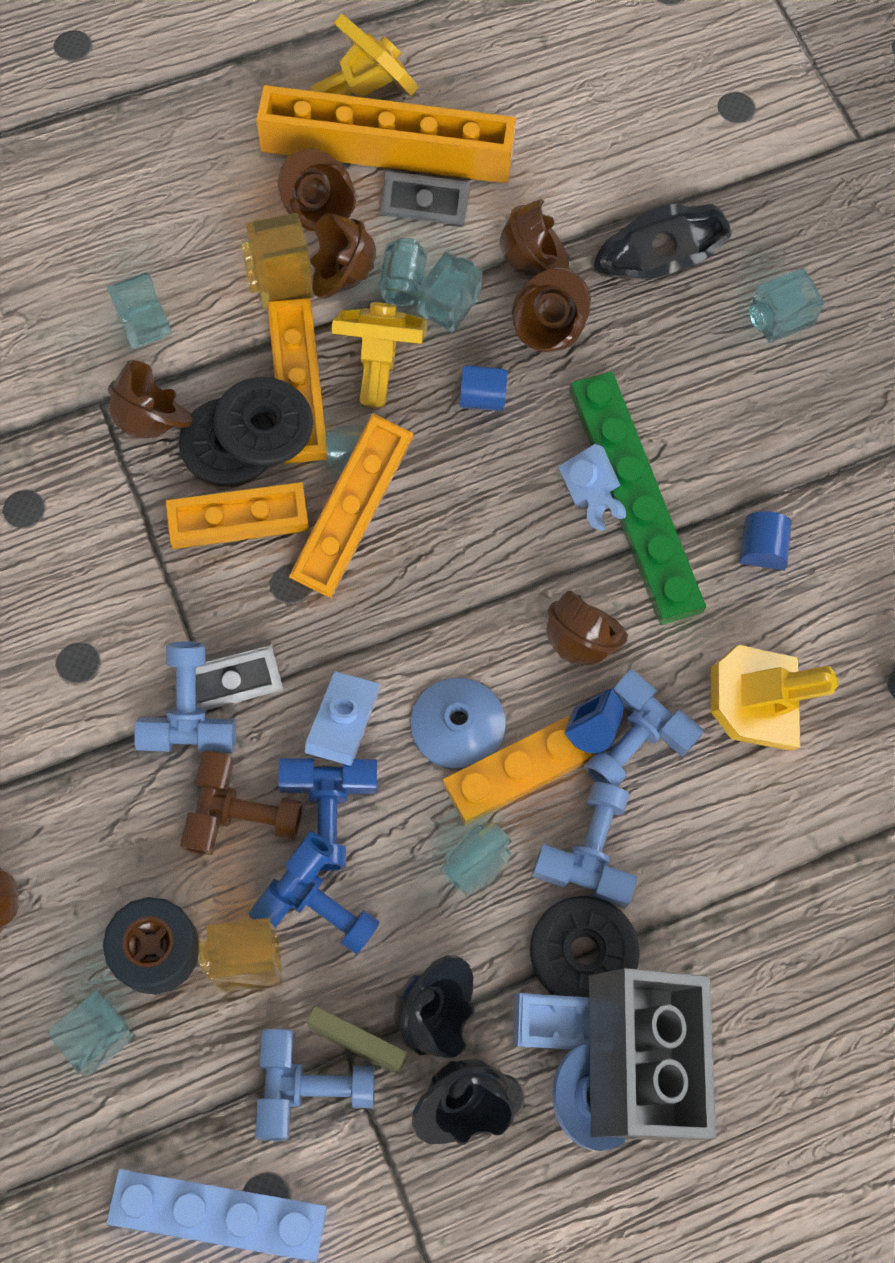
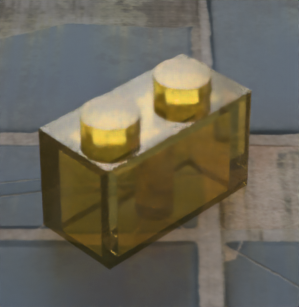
[241,212,313,309]
[199,918,283,993]

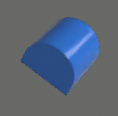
[460,365,508,411]
[739,511,792,571]
[564,689,624,753]

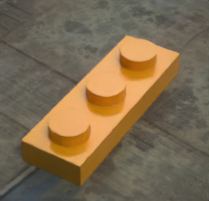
[166,482,309,549]
[443,715,593,826]

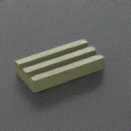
[306,1005,408,1075]

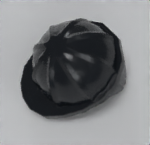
[393,955,474,1058]
[411,1059,514,1145]

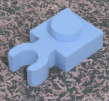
[559,444,626,531]

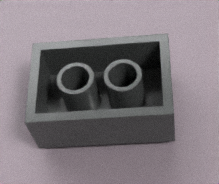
[589,968,716,1141]

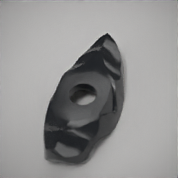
[594,204,732,279]

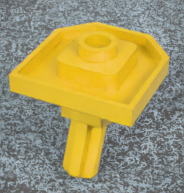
[311,13,419,97]
[332,302,428,409]
[711,645,839,751]

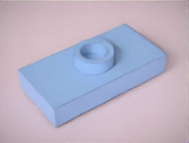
[305,671,380,766]
[513,993,590,1050]

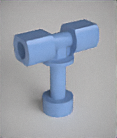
[135,641,236,753]
[584,669,705,787]
[531,782,637,908]
[255,1029,375,1141]

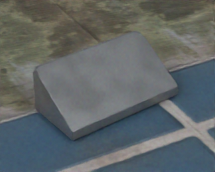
[380,171,471,226]
[196,640,283,711]

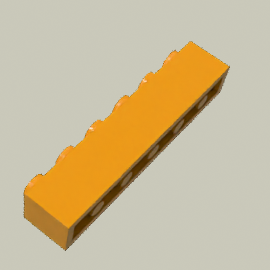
[256,85,516,184]

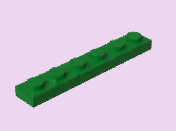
[569,371,706,626]

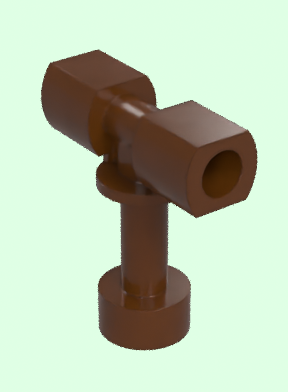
[180,751,303,856]

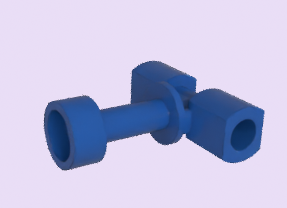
[279,758,377,871]
[248,831,380,954]

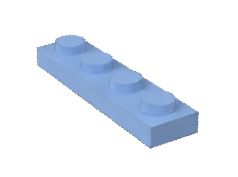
[106,1169,328,1262]

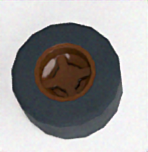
[103,897,200,995]

